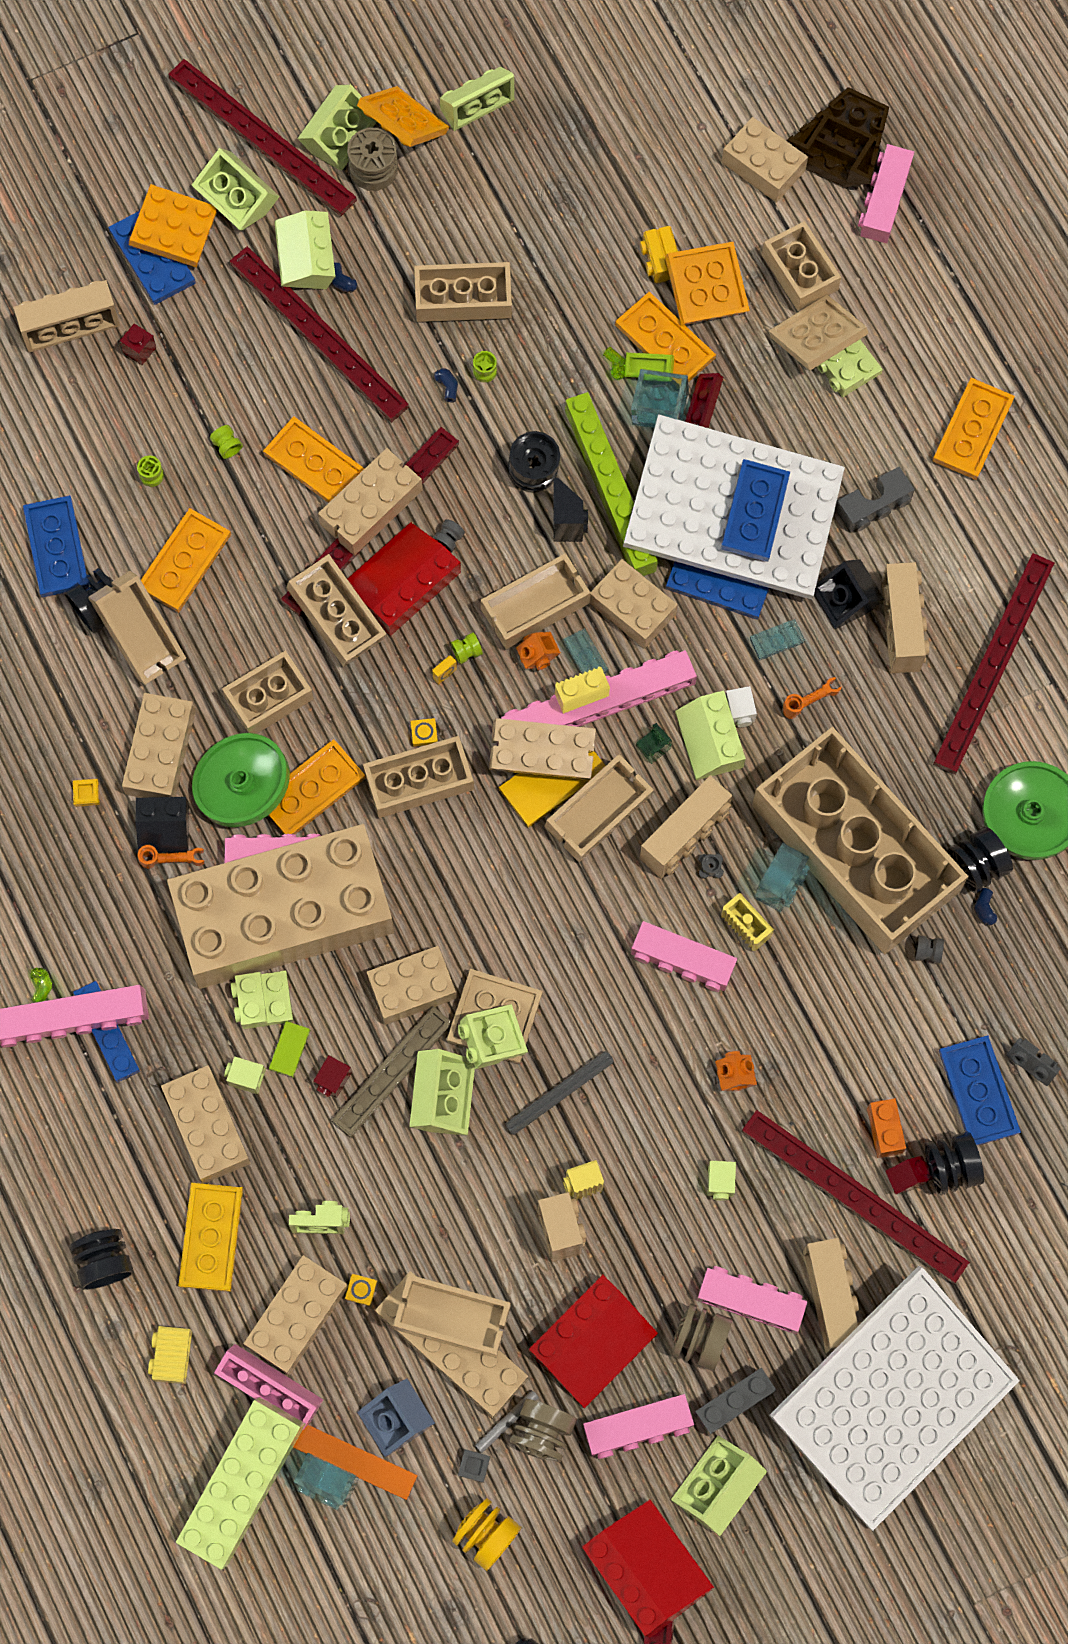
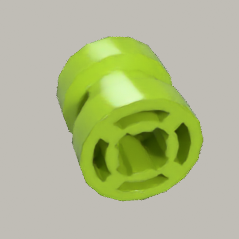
[473,351,497,383]
[210,425,243,459]
[137,455,164,487]
[451,632,483,664]

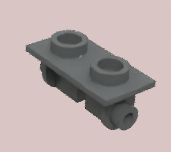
[1006,1038,1061,1086]

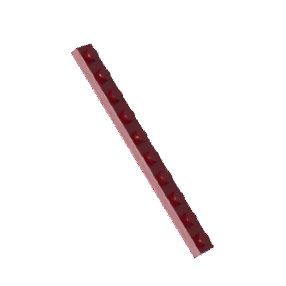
[168,59,357,217]
[230,246,409,423]
[281,427,459,617]
[933,553,1055,775]
[741,1110,970,1284]

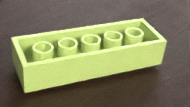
[176,1397,306,1570]

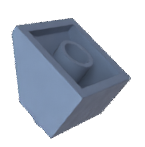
[357,1378,435,1457]

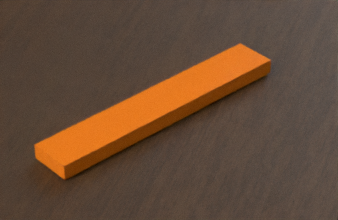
[293,1425,418,1500]

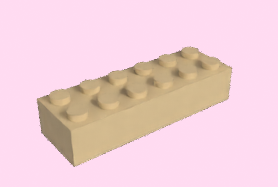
[375,1271,528,1419]

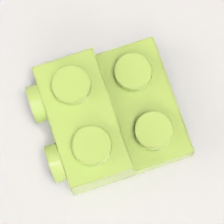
[817,340,883,397]
[231,971,293,1029]
[458,1004,528,1069]
[289,1201,350,1234]

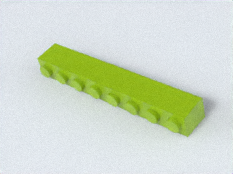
[565,392,658,576]

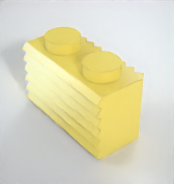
[555,666,610,714]
[721,893,774,951]
[563,1160,604,1201]
[148,1326,192,1384]

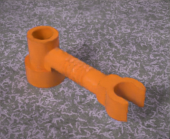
[783,677,842,719]
[138,845,205,869]

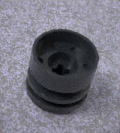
[508,431,561,493]
[64,568,113,634]
[947,827,1013,893]
[925,1131,984,1196]
[69,1229,134,1290]

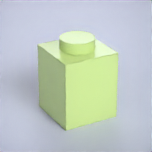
[224,1057,266,1094]
[707,1161,736,1201]

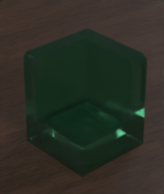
[636,723,672,764]

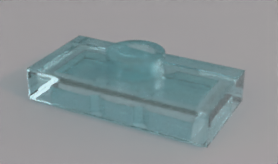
[750,619,805,661]
[563,628,609,674]

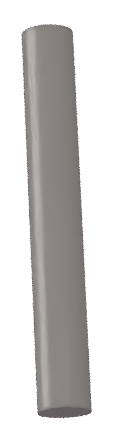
[475,1390,539,1453]

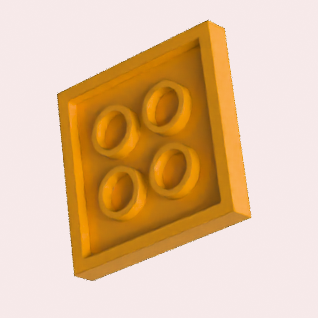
[357,86,449,147]
[129,184,218,268]
[665,242,750,325]

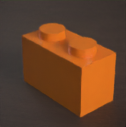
[867,1098,906,1158]

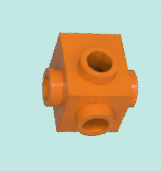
[516,632,561,670]
[715,1051,757,1091]

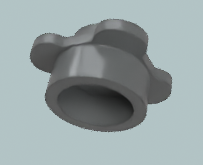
[698,854,724,879]

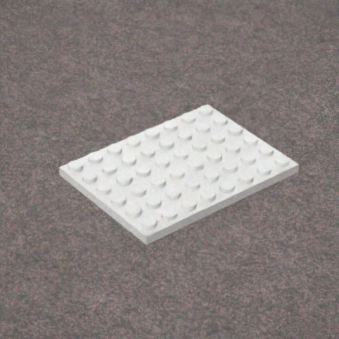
[623,414,845,600]
[769,1266,1020,1531]

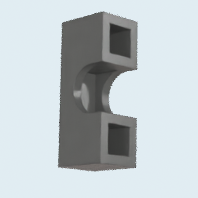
[835,467,915,533]
[694,1367,776,1437]

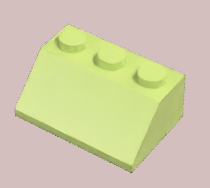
[440,67,514,131]
[297,84,377,170]
[192,148,280,231]
[274,210,335,289]
[675,690,746,780]
[409,1049,475,1135]
[671,1436,767,1536]

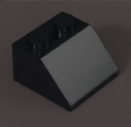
[553,478,588,542]
[814,559,885,629]
[135,797,189,854]

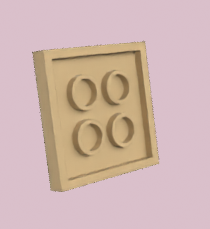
[769,295,868,371]
[447,969,543,1064]

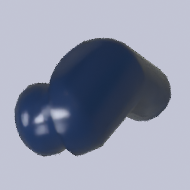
[332,263,357,292]
[434,368,458,403]
[974,888,997,926]

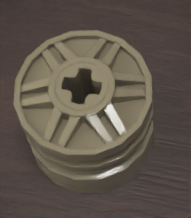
[347,128,398,191]
[672,1303,733,1372]
[509,1398,577,1462]

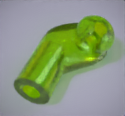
[603,347,626,380]
[30,967,52,1003]

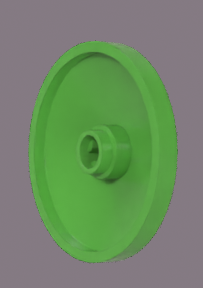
[192,733,290,827]
[983,761,1068,860]

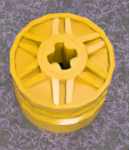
[452,1498,522,1571]

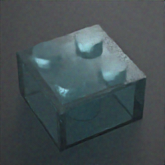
[631,369,689,428]
[755,843,810,912]
[294,1453,359,1511]

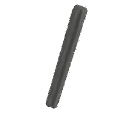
[506,1051,614,1135]

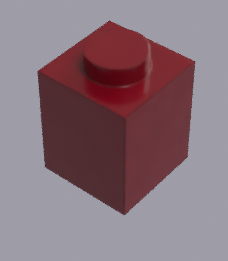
[120,323,157,366]
[313,1055,352,1098]
[885,1156,932,1195]

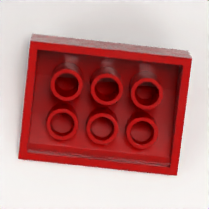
[347,522,461,636]
[529,1275,658,1409]
[582,1499,715,1638]

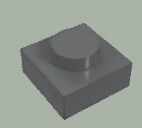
[458,1449,490,1483]

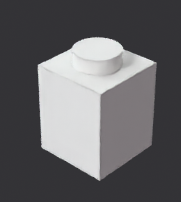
[725,686,757,727]

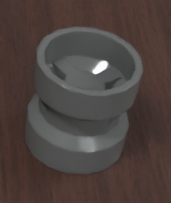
[433,519,465,553]
[915,935,944,963]

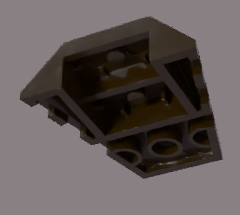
[787,87,889,188]

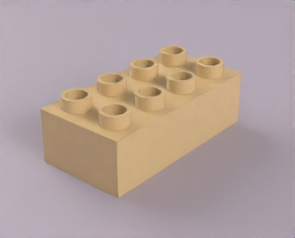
[752,726,969,955]
[167,824,394,989]

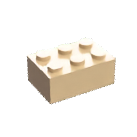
[722,117,808,203]
[762,221,841,311]
[590,559,678,649]
[222,650,314,734]
[367,946,457,1025]
[538,1192,587,1262]

